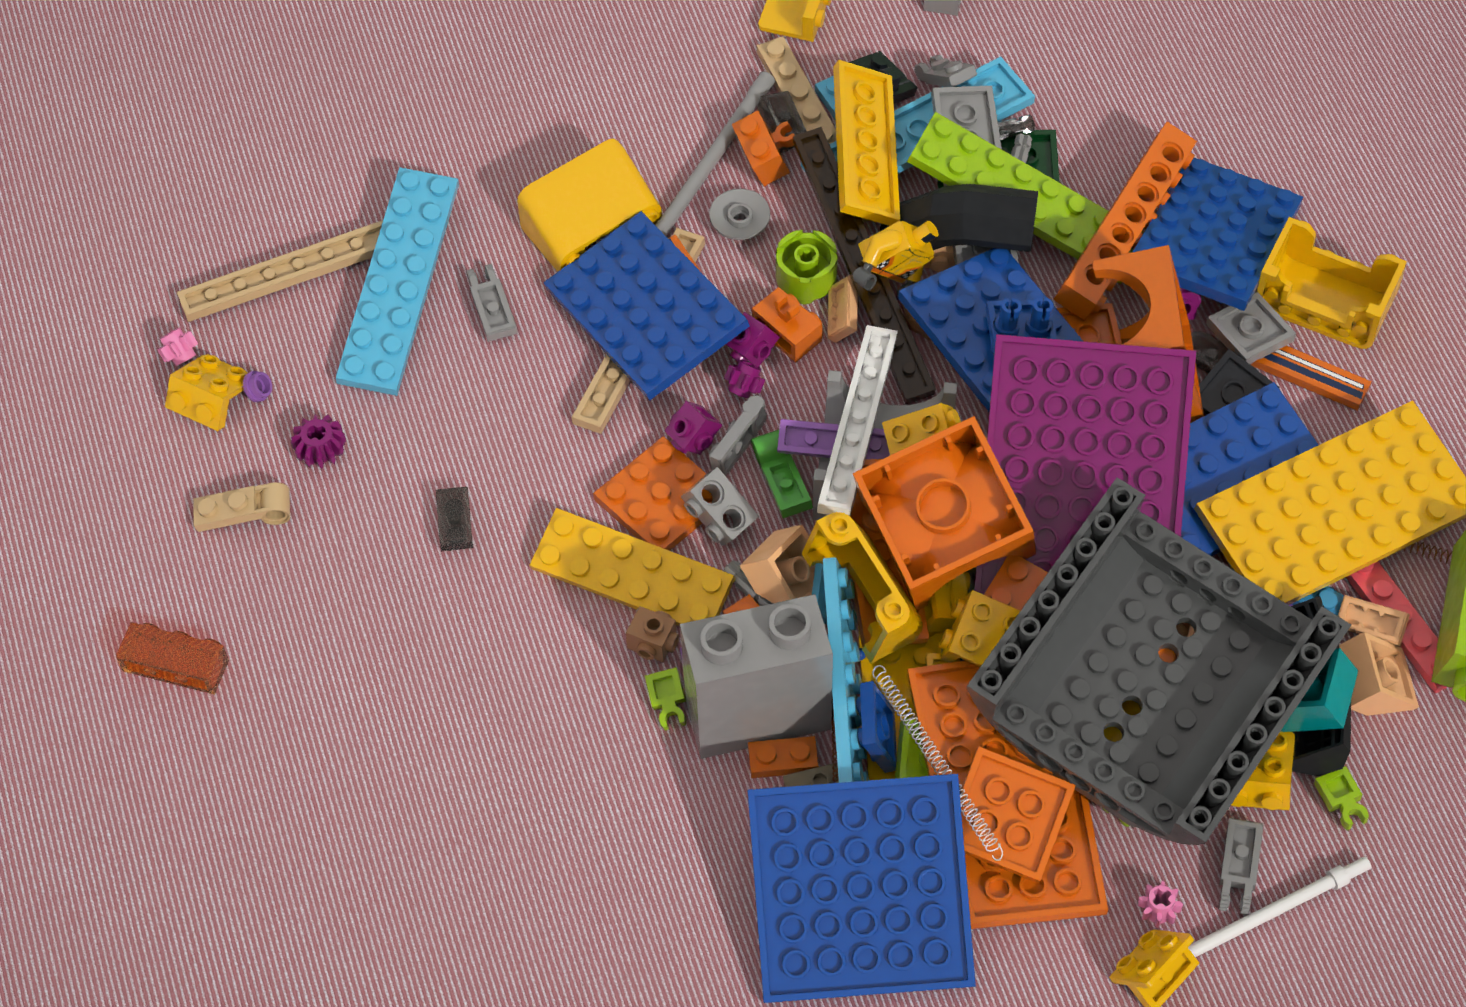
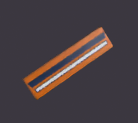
[1250,345,1372,411]

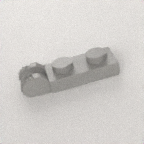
[914,55,977,87]
[466,264,518,342]
[709,395,767,476]
[1218,817,1264,915]

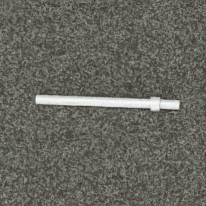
[1188,856,1372,957]

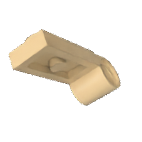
[193,482,290,532]

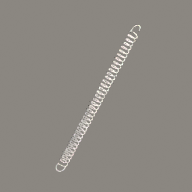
[872,665,1003,861]

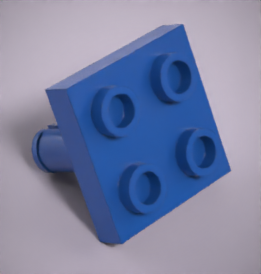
[985,297,1057,357]

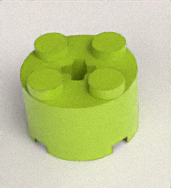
[776,230,838,304]

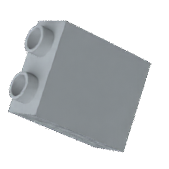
[680,594,833,759]

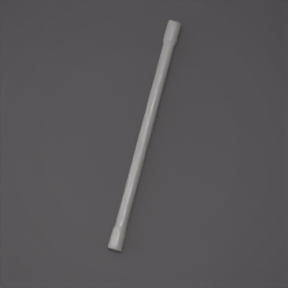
[655,71,775,236]

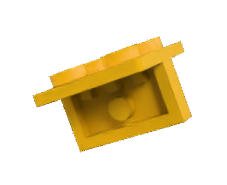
[1109,929,1199,1007]

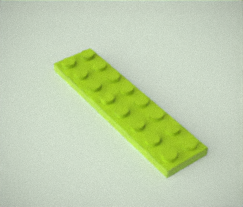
[907,112,1145,284]

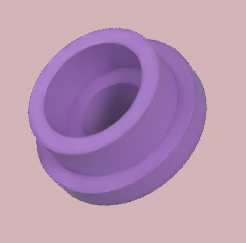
[243,371,272,402]

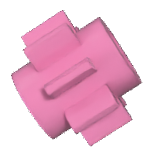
[157,327,198,366]
[1138,881,1183,928]

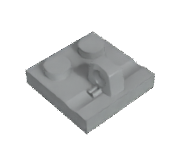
[1206,291,1296,364]

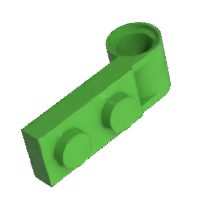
[751,429,813,518]

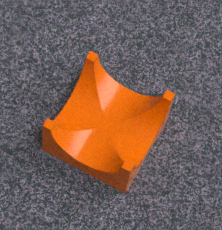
[1093,245,1204,423]
[853,416,1036,611]

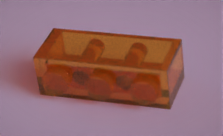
[116,622,229,695]

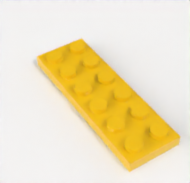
[833,60,900,226]
[530,508,735,626]

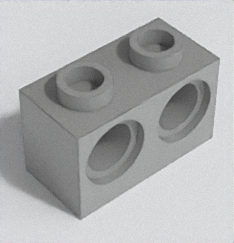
[681,467,759,546]

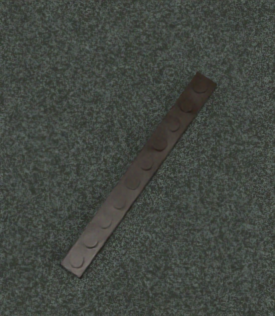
[793,127,936,404]

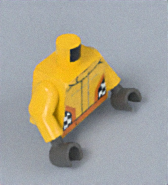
[853,221,939,295]

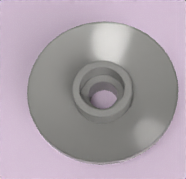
[709,189,770,240]

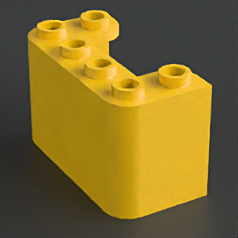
[1257,217,1407,349]

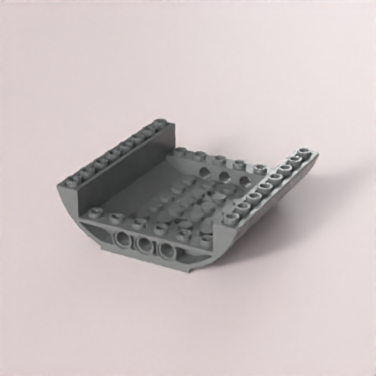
[967,477,1351,845]

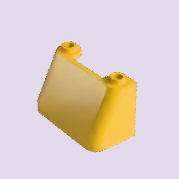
[517,139,662,272]
[801,512,923,664]

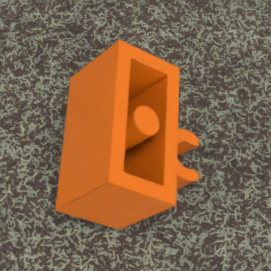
[732,110,795,186]
[752,287,822,363]

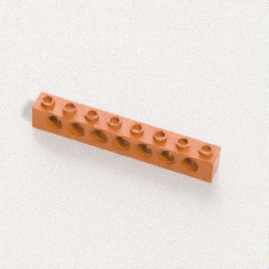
[1053,121,1197,320]

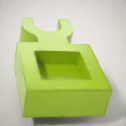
[645,667,686,731]
[1314,766,1369,831]

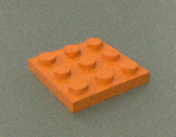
[593,436,712,551]
[960,746,1076,883]

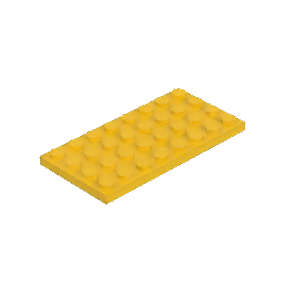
[1194,400,1466,605]

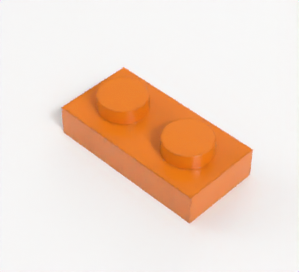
[748,736,819,778]

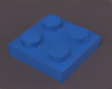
[856,681,897,773]

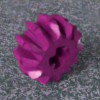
[291,414,346,469]

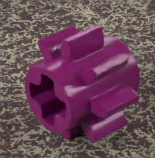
[724,360,765,398]

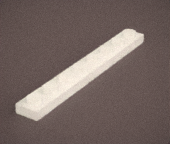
[817,325,898,516]

